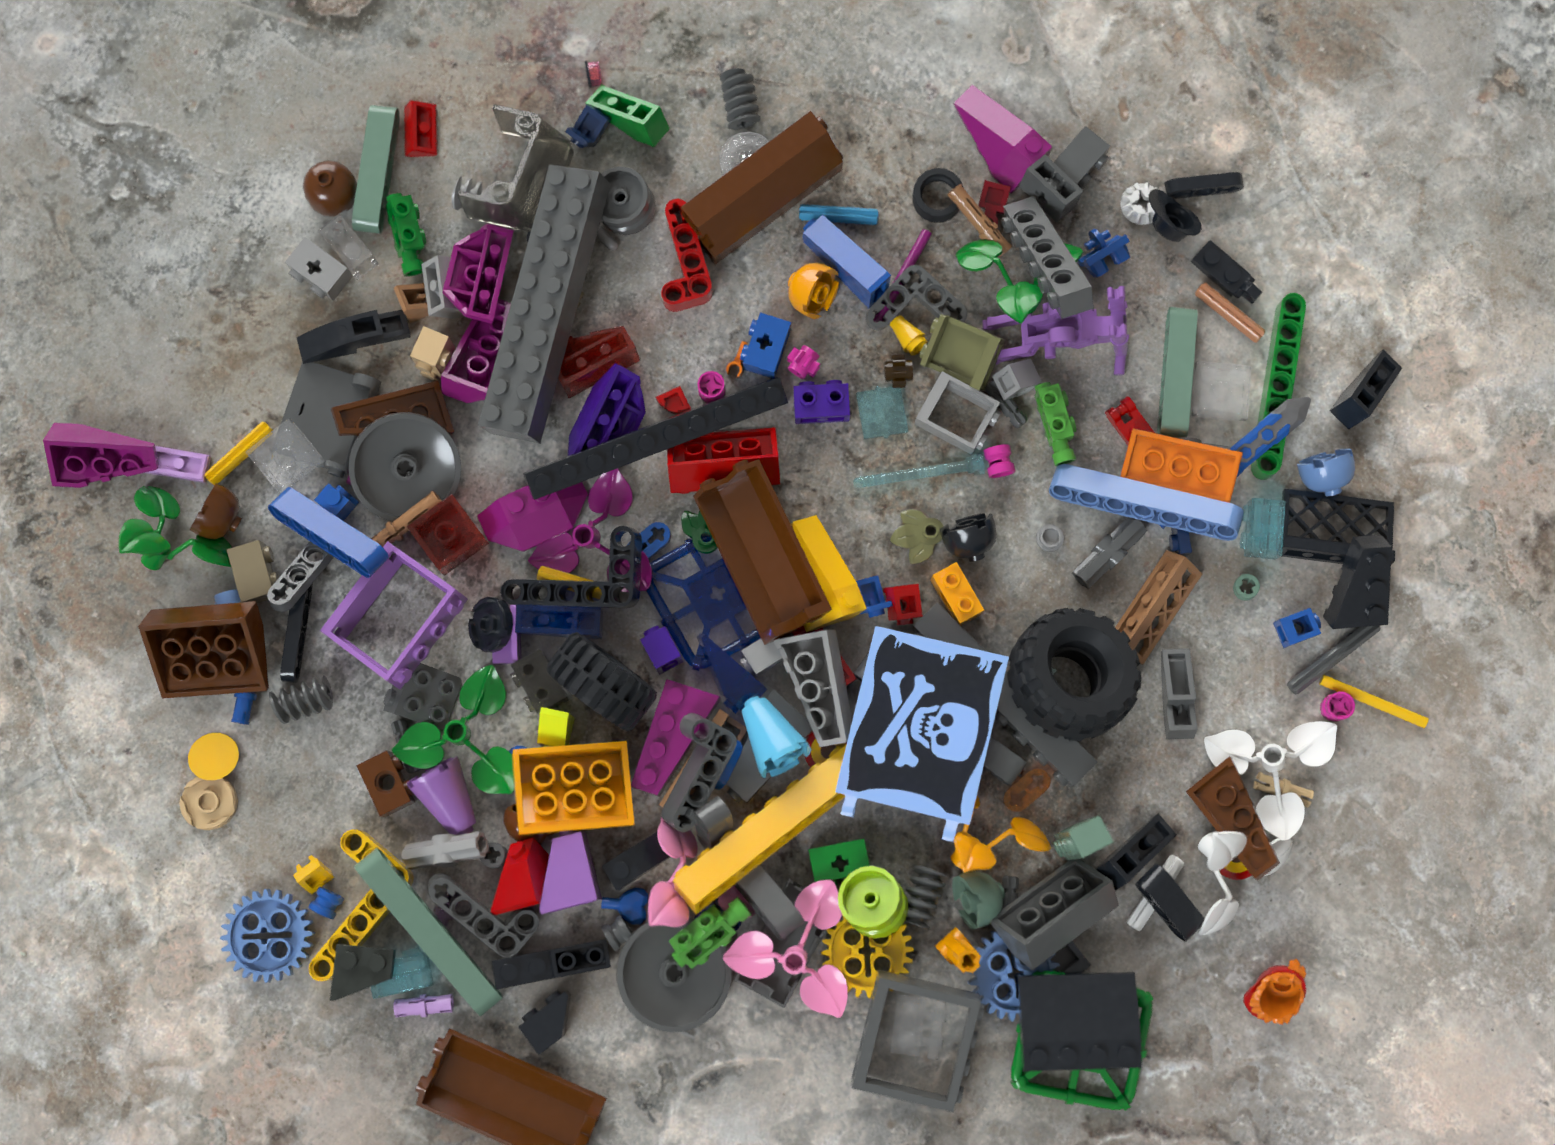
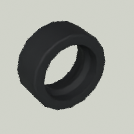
[912,168,964,223]

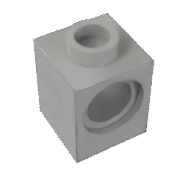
[992,359,1042,400]
[740,639,783,677]

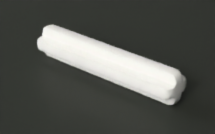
[1127,855,1184,931]

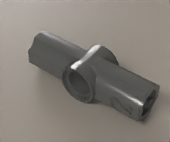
[1072,517,1147,590]

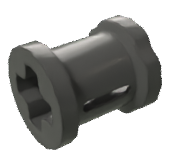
[480,842,508,868]

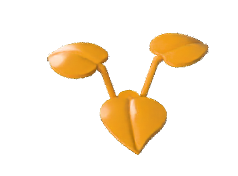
[951,796,1052,872]

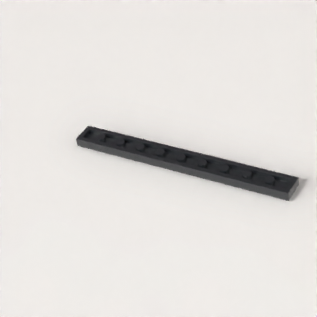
[523,377,788,500]

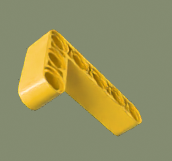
[309,829,414,982]

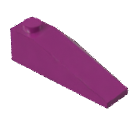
[953,85,1052,194]
[441,298,511,403]
[43,423,158,488]

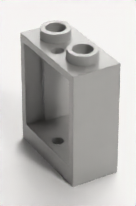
[914,371,1001,455]

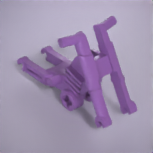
[983,286,1129,375]

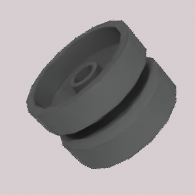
[601,166,656,236]

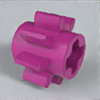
[787,345,821,380]

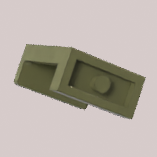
[919,314,1006,391]

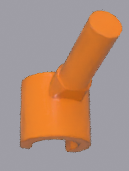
[726,341,748,378]

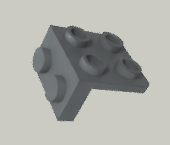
[383,663,462,730]

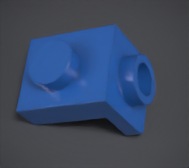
[856,575,893,618]

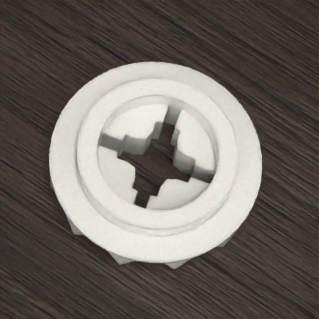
[1121,182,1158,225]

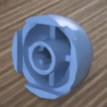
[1297,448,1355,496]

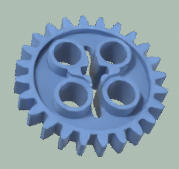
[220,889,315,983]
[967,930,1060,1021]

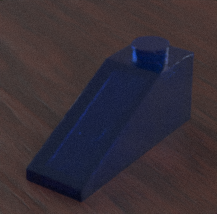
[515,605,603,639]
[697,633,767,714]

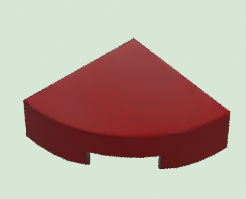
[655,386,691,414]

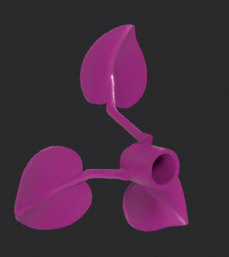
[528,468,652,593]

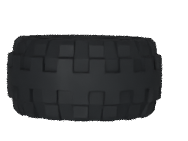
[1007,608,1142,741]

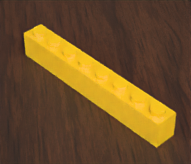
[673,744,847,914]

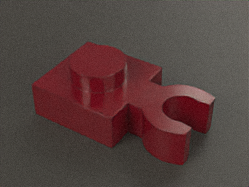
[978,180,1011,225]

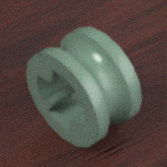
[1233,574,1260,601]

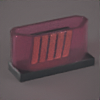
[584,61,603,88]

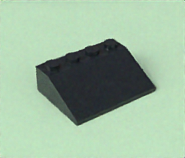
[1018,972,1142,1071]

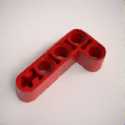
[661,198,713,312]

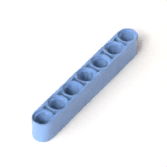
[1049,464,1244,541]

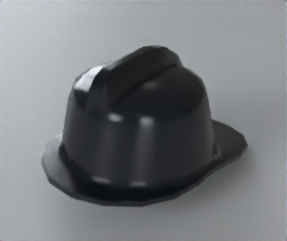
[1148,189,1202,242]

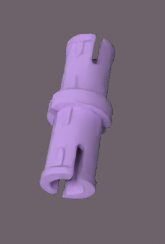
[394,994,454,1018]

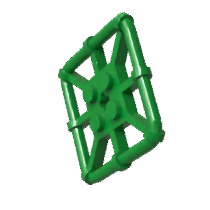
[1010,970,1153,1111]

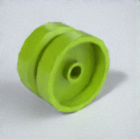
[838,866,908,939]

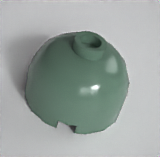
[952,870,1005,930]

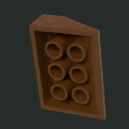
[138,601,269,699]

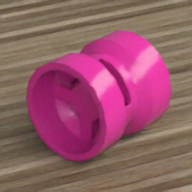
[697,371,725,403]
[983,444,1016,478]
[1320,692,1355,722]

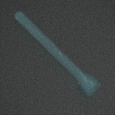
[853,453,985,488]

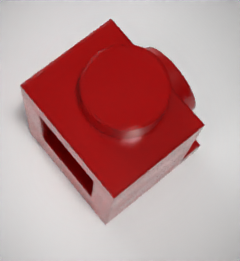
[883,584,923,625]

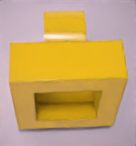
[293,855,334,895]

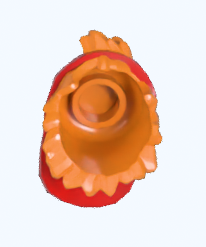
[1243,959,1306,1025]

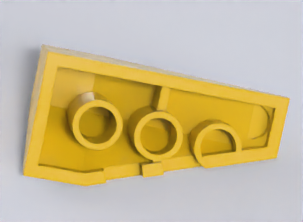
[791,515,866,633]

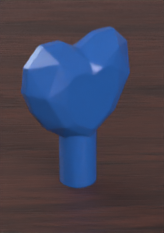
[601,887,648,925]

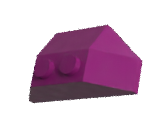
[442,223,514,324]
[477,482,588,552]

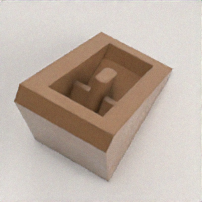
[394,283,429,323]

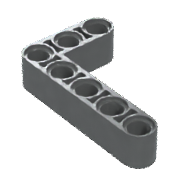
[693,797,805,941]

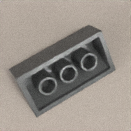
[991,859,1119,970]

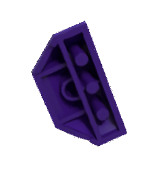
[567,364,646,456]

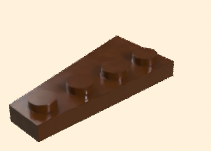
[331,381,454,436]
[1186,756,1280,881]

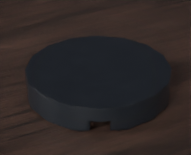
[468,597,513,653]

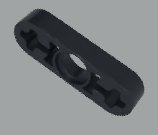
[1165,172,1244,199]

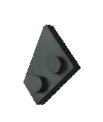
[330,944,396,1001]

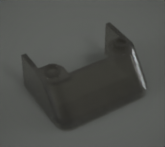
[457,104,574,233]

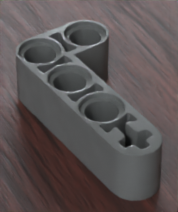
[662,713,737,832]
[428,873,539,958]

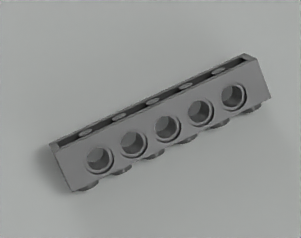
[1001,196,1094,319]

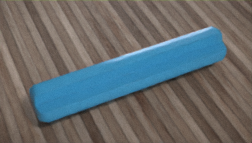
[799,204,879,225]

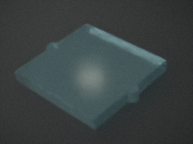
[856,386,908,440]

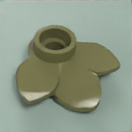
[890,509,943,564]

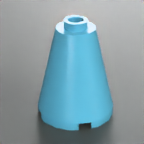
[742,696,812,778]

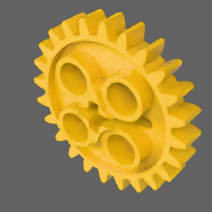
[821,914,914,999]

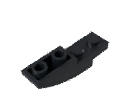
[296,309,410,364]
[491,939,611,990]

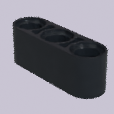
[1135,863,1205,942]

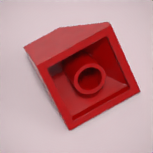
[490,838,550,916]

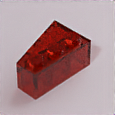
[558,326,641,399]

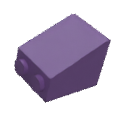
[539,830,602,914]

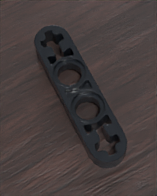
[280,575,313,683]

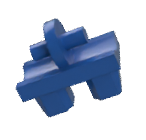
[1077,229,1130,277]

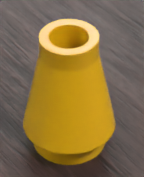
[890,315,928,356]

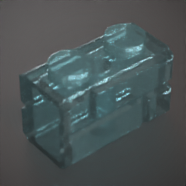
[1240,498,1286,560]
[371,948,434,999]

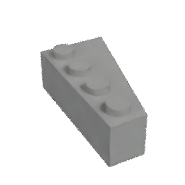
[773,630,852,747]

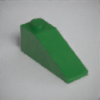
[585,85,670,147]

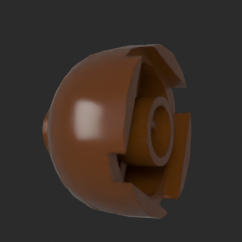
[302,160,357,217]
[190,483,242,539]

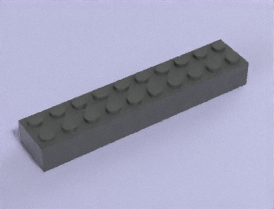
[478,164,610,444]

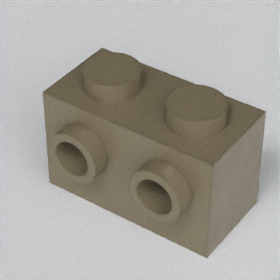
[227,540,279,603]

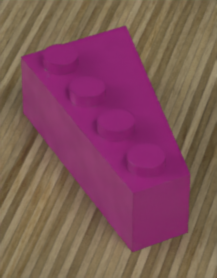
[631,679,721,797]

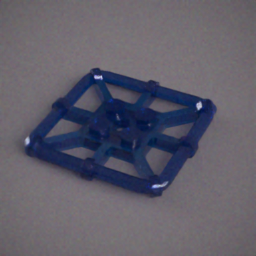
[646,536,761,671]

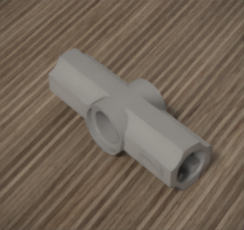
[402,832,489,870]

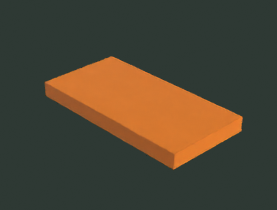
[1120,428,1243,503]

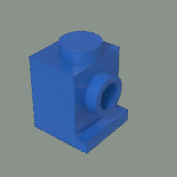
[314,483,360,521]
[1273,608,1321,649]

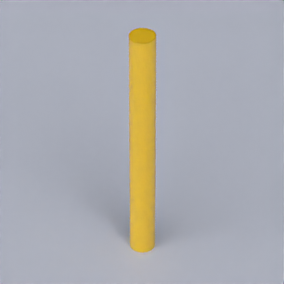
[1319,675,1429,728]

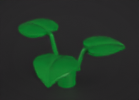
[955,239,1083,324]
[118,486,232,570]
[392,665,514,794]

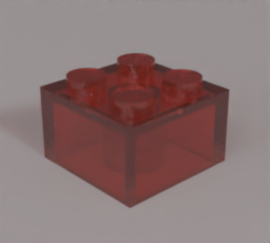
[407,494,489,576]

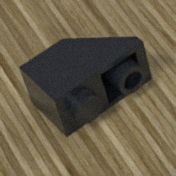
[519,990,571,1055]

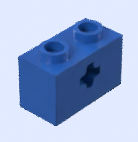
[740,312,791,379]

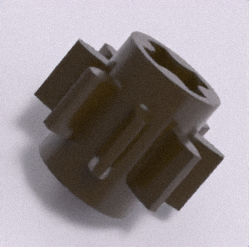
[884,354,913,388]

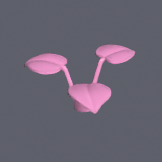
[648,817,756,927]
[723,880,848,1018]

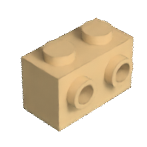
[410,326,456,380]

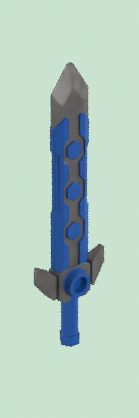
[1160,397,1311,529]

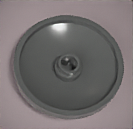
[349,412,461,522]
[616,917,732,1032]

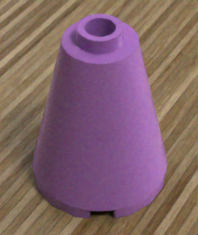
[406,756,476,835]

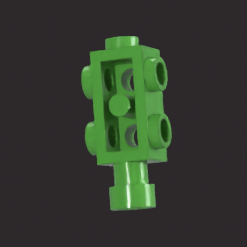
[1034,382,1076,466]
[669,897,752,969]

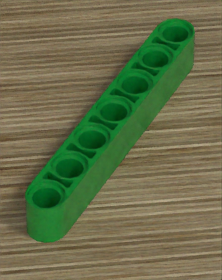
[1251,293,1306,480]

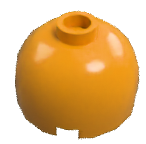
[788,263,839,319]

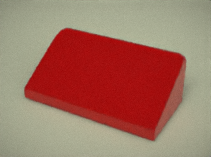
[404,100,437,157]

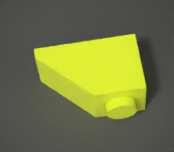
[537,707,575,747]

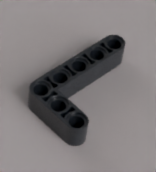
[500,526,642,608]

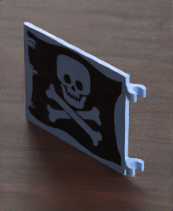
[835,626,1009,842]

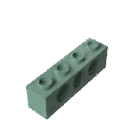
[1052,815,1113,860]

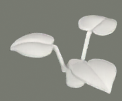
[1204,721,1337,841]
[1198,831,1293,936]

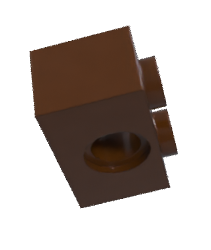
[356,750,415,817]

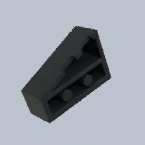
[1323,535,1392,629]

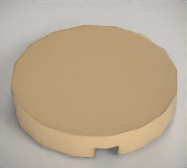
[179,777,238,831]

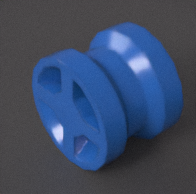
[308,886,344,920]

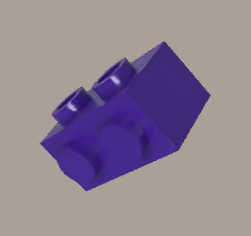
[793,380,850,424]

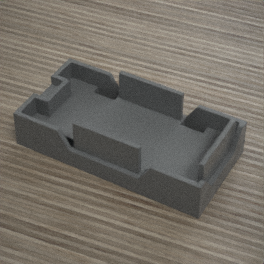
[734,879,827,1008]

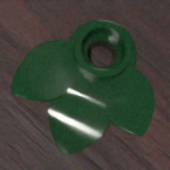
[681,510,718,554]

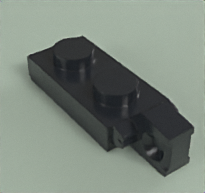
[1191,240,1262,304]

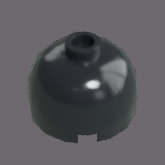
[940,513,997,562]

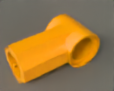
[935,927,981,973]

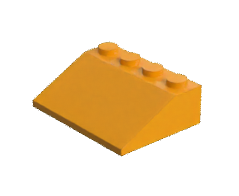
[512,741,634,835]

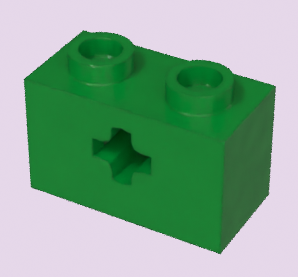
[808,839,870,885]

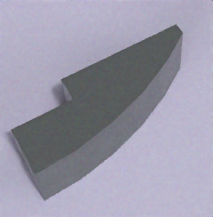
[1161,649,1198,739]

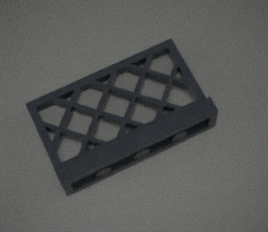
[1277,488,1395,565]

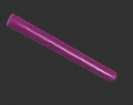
[873,229,932,323]

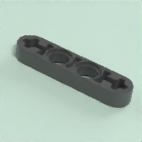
[267,542,334,612]

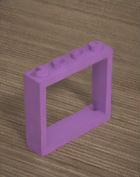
[320,541,468,689]

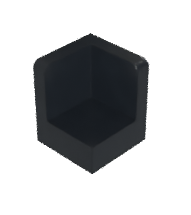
[1050,941,1091,974]

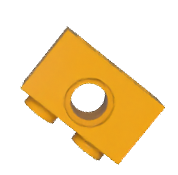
[930,562,984,626]

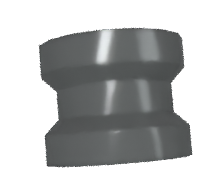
[601,915,632,951]

